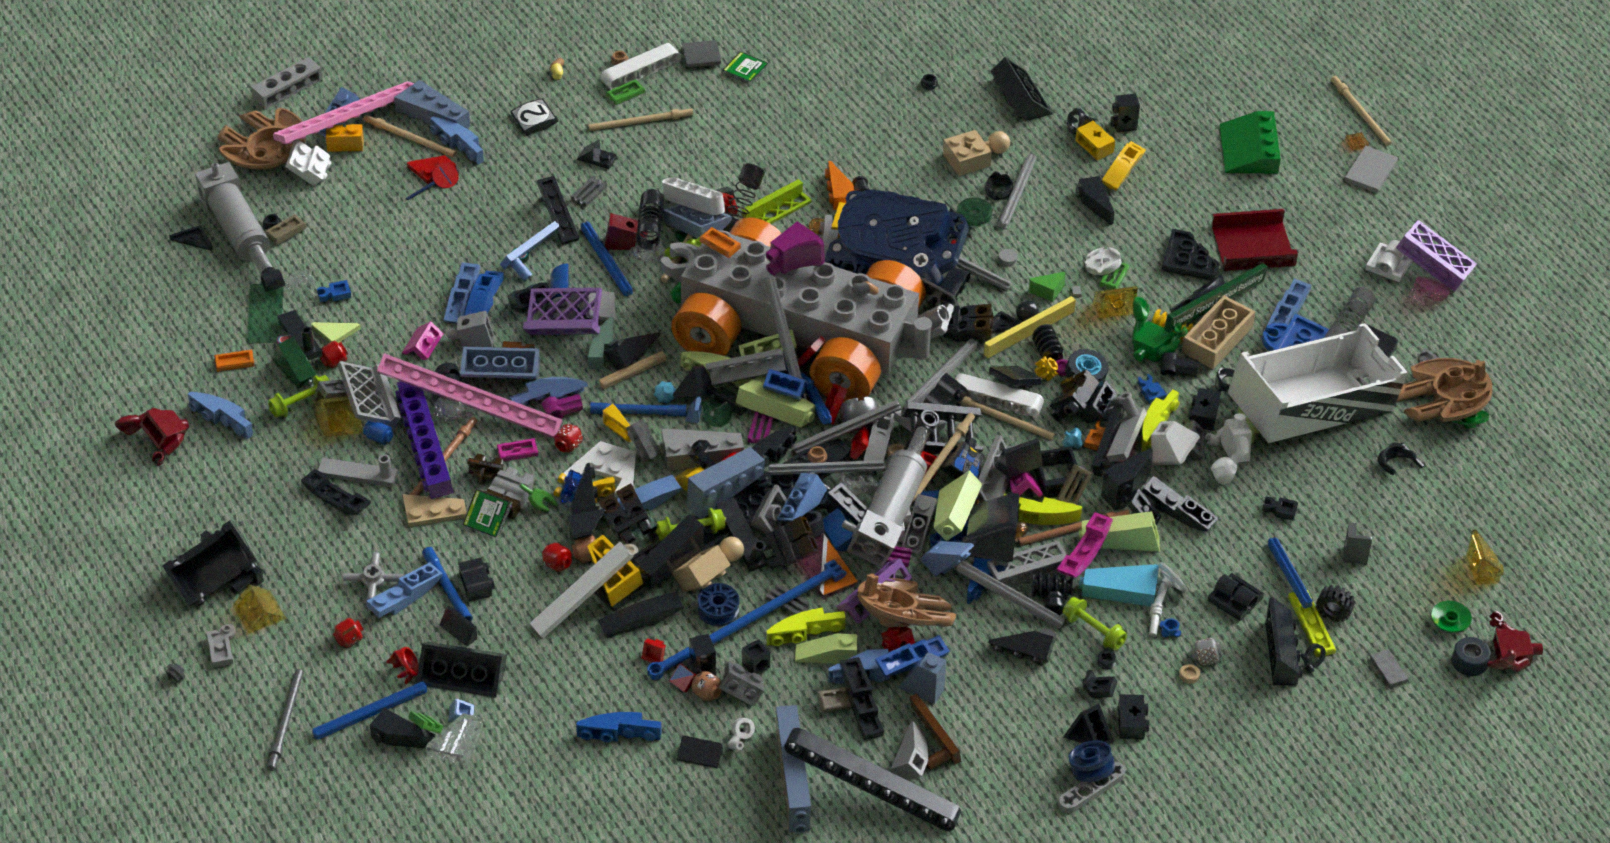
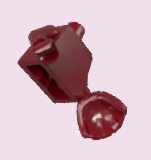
[115,408,189,466]
[1487,611,1543,672]

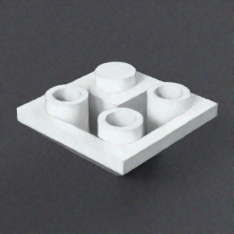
[1151,421,1200,465]

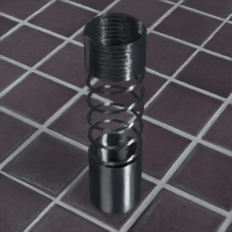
[723,163,765,232]
[636,189,664,250]

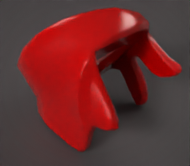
[386,647,419,684]

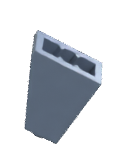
[898,652,946,704]

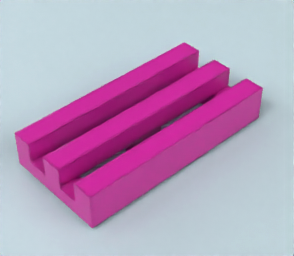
[497,438,538,461]

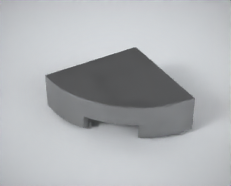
[1419,348,1438,362]

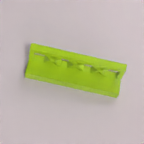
[742,179,812,224]

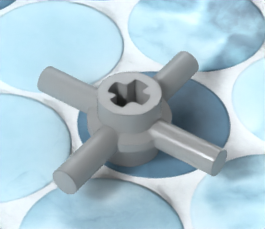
[343,552,404,600]

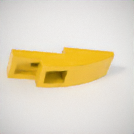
[1102,141,1146,191]

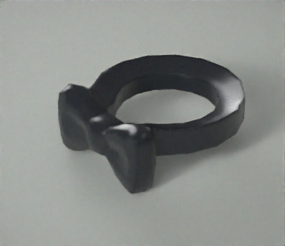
[1300,643,1326,673]

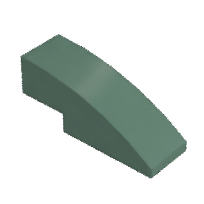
[588,317,614,369]

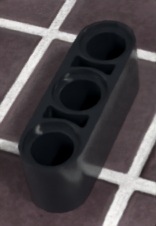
[933,267,970,306]

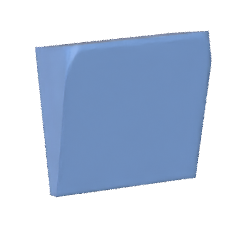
[685,396,702,423]
[448,699,474,722]

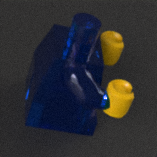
[553,469,582,503]

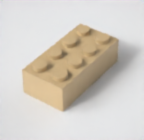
[1182,295,1256,369]

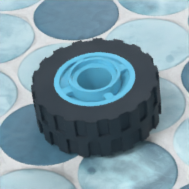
[1065,348,1109,382]

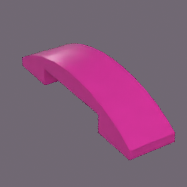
[1057,512,1113,578]

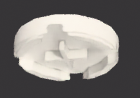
[1085,247,1121,275]

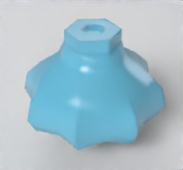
[654,381,676,404]
[1062,428,1083,449]

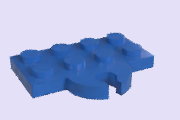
[1261,313,1329,351]

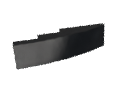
[598,592,684,638]
[839,657,884,740]

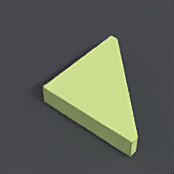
[311,322,360,343]

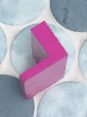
[402,321,444,360]
[1009,471,1043,497]

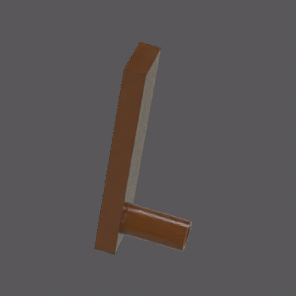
[909,693,962,771]

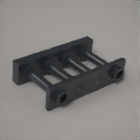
[901,401,983,455]

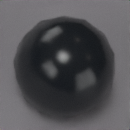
[1016,300,1039,322]

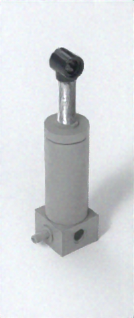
[195,162,285,292]
[842,410,939,568]

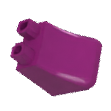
[765,221,825,276]

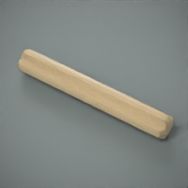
[599,351,666,389]

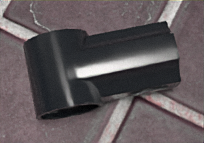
[1160,352,1199,377]

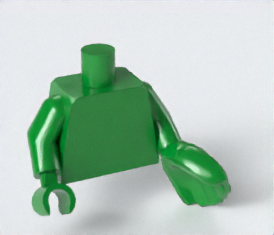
[1132,296,1188,362]

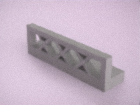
[706,349,787,386]
[977,435,1017,503]
[987,540,1067,587]

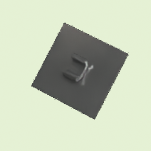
[921,277,959,307]

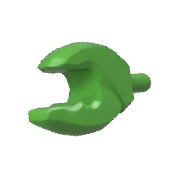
[519,483,558,512]

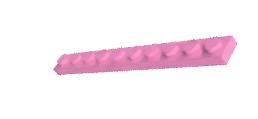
[273,81,414,144]
[377,353,562,438]

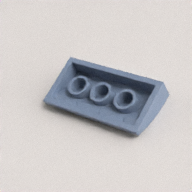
[663,204,732,238]

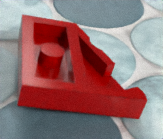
[407,155,456,184]

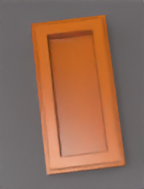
[700,227,741,258]
[214,349,255,372]

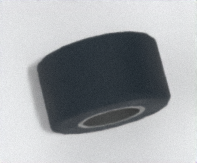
[1451,637,1491,676]

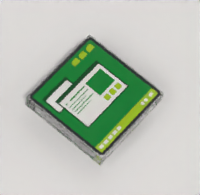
[722,51,769,86]
[462,488,513,539]

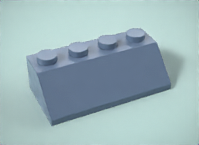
[460,347,540,379]

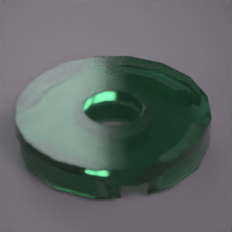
[957,197,993,226]

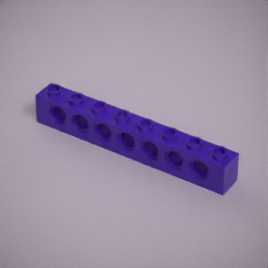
[395,381,454,499]

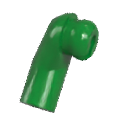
[670,282,681,303]

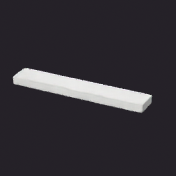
[530,542,633,638]

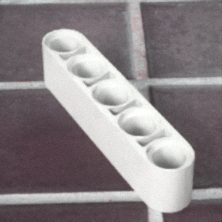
[600,43,681,90]
[662,178,725,215]
[955,374,1044,418]

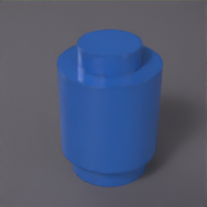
[363,421,393,445]

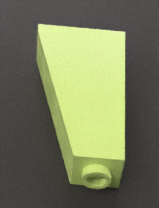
[736,376,816,427]
[934,470,982,541]
[1079,512,1160,552]

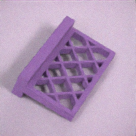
[1396,220,1477,292]
[523,287,602,335]

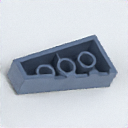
[394,80,470,128]
[687,447,765,519]

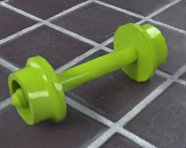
[268,375,330,418]
[655,508,726,541]
[1063,597,1127,650]

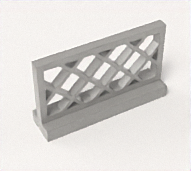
[337,361,401,430]

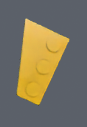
[587,535,643,607]

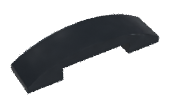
[301,469,371,515]

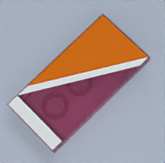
[797,532,859,600]

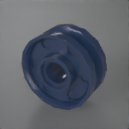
[698,583,739,626]
[1068,741,1115,782]

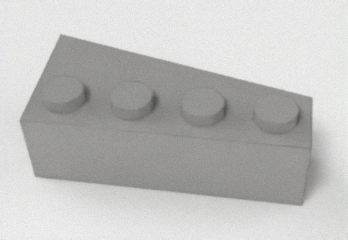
[661,429,744,471]

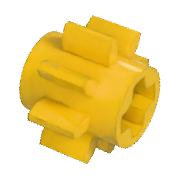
[1035,356,1058,381]

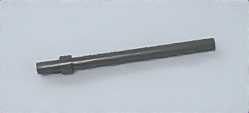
[267,669,304,771]

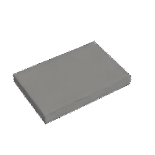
[1344,146,1398,193]

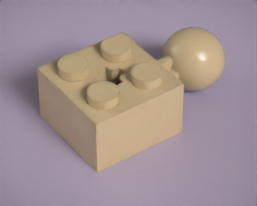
[943,130,1010,176]
[672,537,744,592]

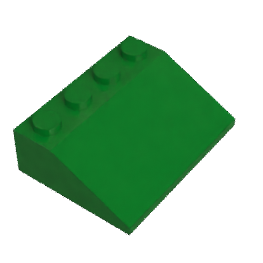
[1219,111,1281,174]

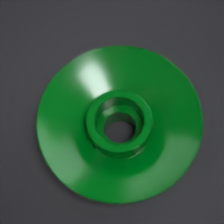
[1453,410,1489,428]
[1431,600,1472,633]

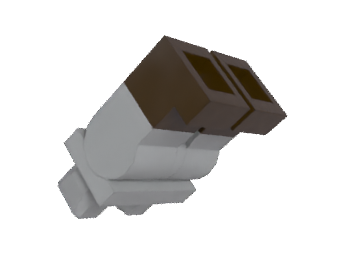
[483,466,534,520]

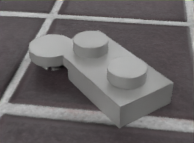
[207,624,236,668]

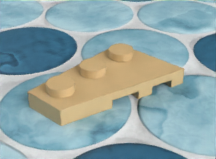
[403,494,467,527]

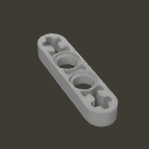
[1059,762,1126,813]

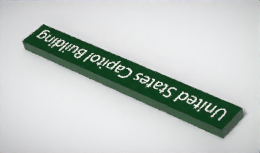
[1164,263,1268,333]

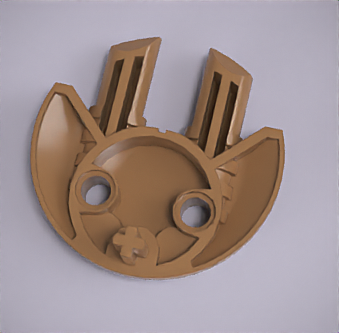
[218,107,306,170]
[1397,358,1493,422]
[857,574,956,627]

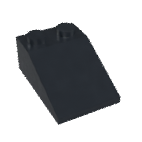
[1101,448,1153,510]

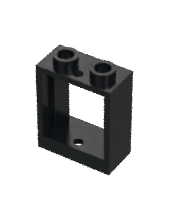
[1034,447,1083,498]

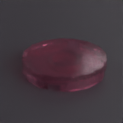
[1413,276,1450,301]

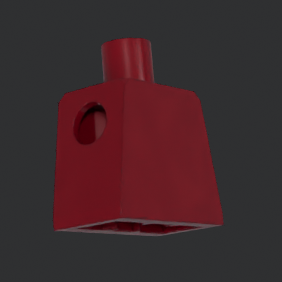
[605,213,648,250]

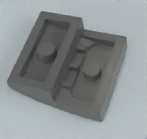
[682,40,721,67]

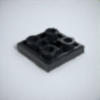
[989,366,1042,389]

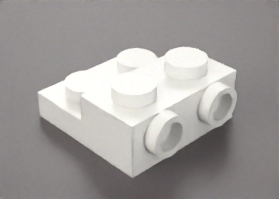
[285,139,331,185]

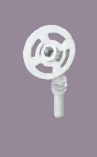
[1149,562,1188,637]

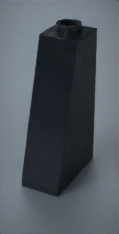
[637,514,704,589]

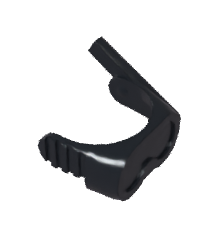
[1377,442,1425,475]

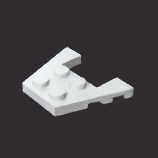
[564,441,636,498]

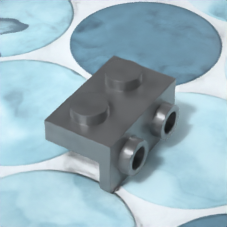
[626,419,661,461]
[719,661,764,706]

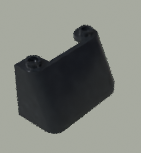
[962,493,1019,562]
[162,520,258,607]

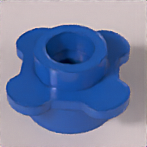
[1160,618,1181,638]

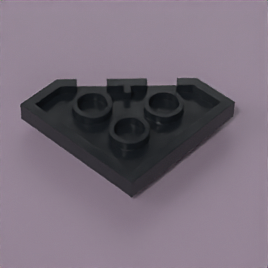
[1162,228,1220,280]

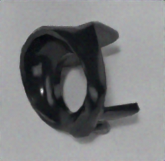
[1067,108,1095,135]
[985,171,1013,200]
[1215,368,1235,392]

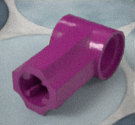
[542,394,583,419]

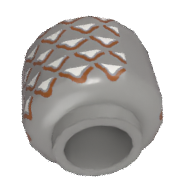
[1191,638,1222,666]

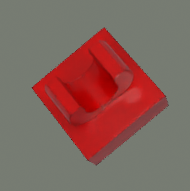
[641,638,666,663]

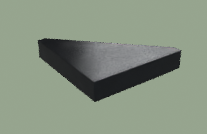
[169,225,213,250]
[993,311,1021,333]

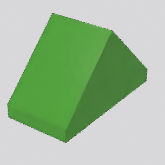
[1028,272,1065,302]

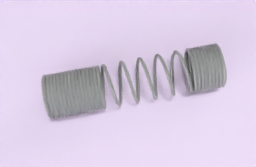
[1324,287,1376,338]

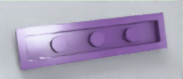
[837,558,912,623]

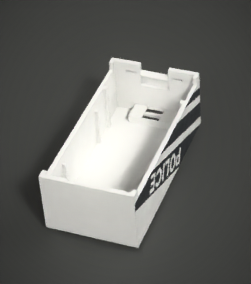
[1228,323,1408,443]

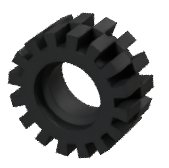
[1316,585,1355,622]

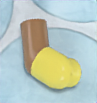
[550,58,564,80]

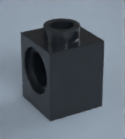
[742,639,771,674]

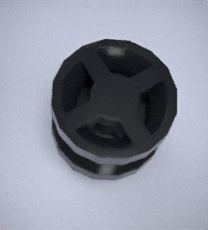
[1044,591,1065,616]

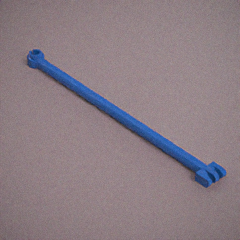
[647,560,847,680]

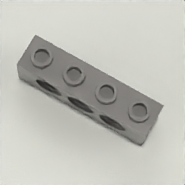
[251,57,322,109]

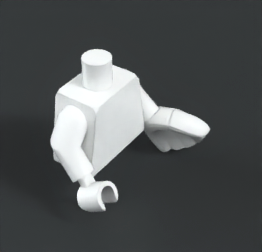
[1205,413,1252,485]

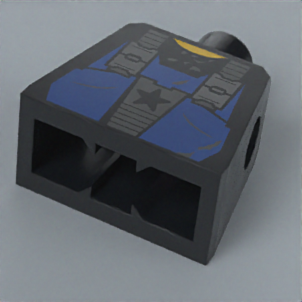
[939,437,983,480]

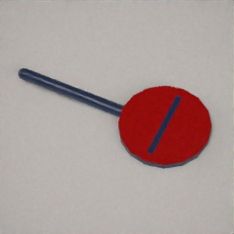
[406,163,459,200]

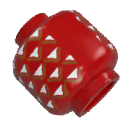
[554,424,583,453]

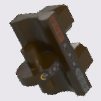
[468,453,504,485]

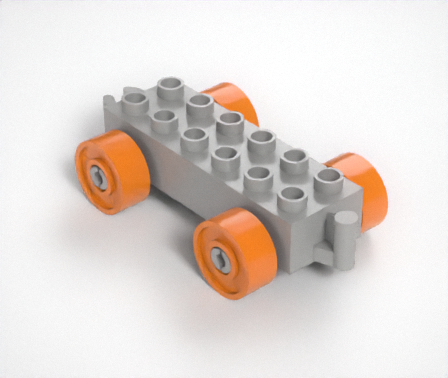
[661,218,932,403]

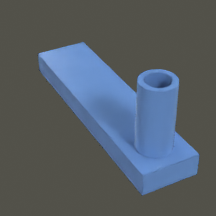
[500,221,559,281]

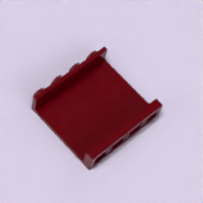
[1211,209,1298,271]

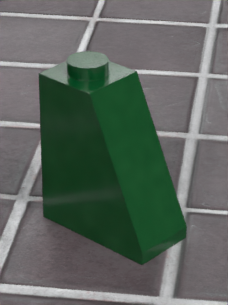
[273,337,316,388]

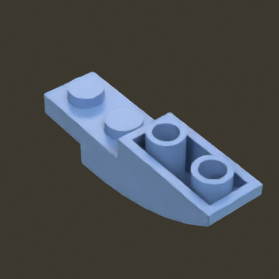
[430,116,484,164]
[509,377,588,405]
[188,392,253,439]
[366,562,443,618]

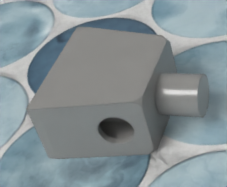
[448,311,494,348]

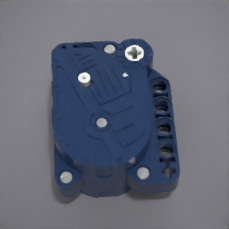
[825,189,969,295]

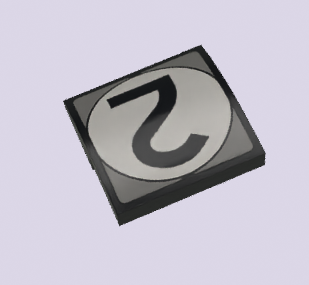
[510,98,558,136]

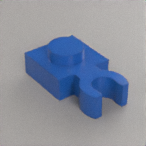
[317,280,352,302]
[1138,374,1167,404]

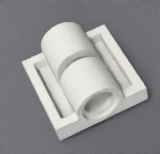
[1365,240,1412,282]

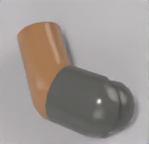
[852,281,879,296]

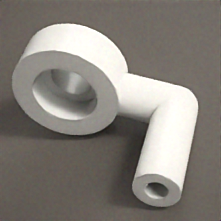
[728,718,755,750]

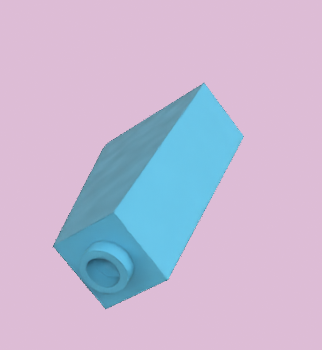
[1079,564,1159,607]

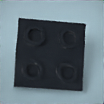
[1207,573,1264,621]

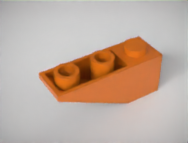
[825,161,854,210]

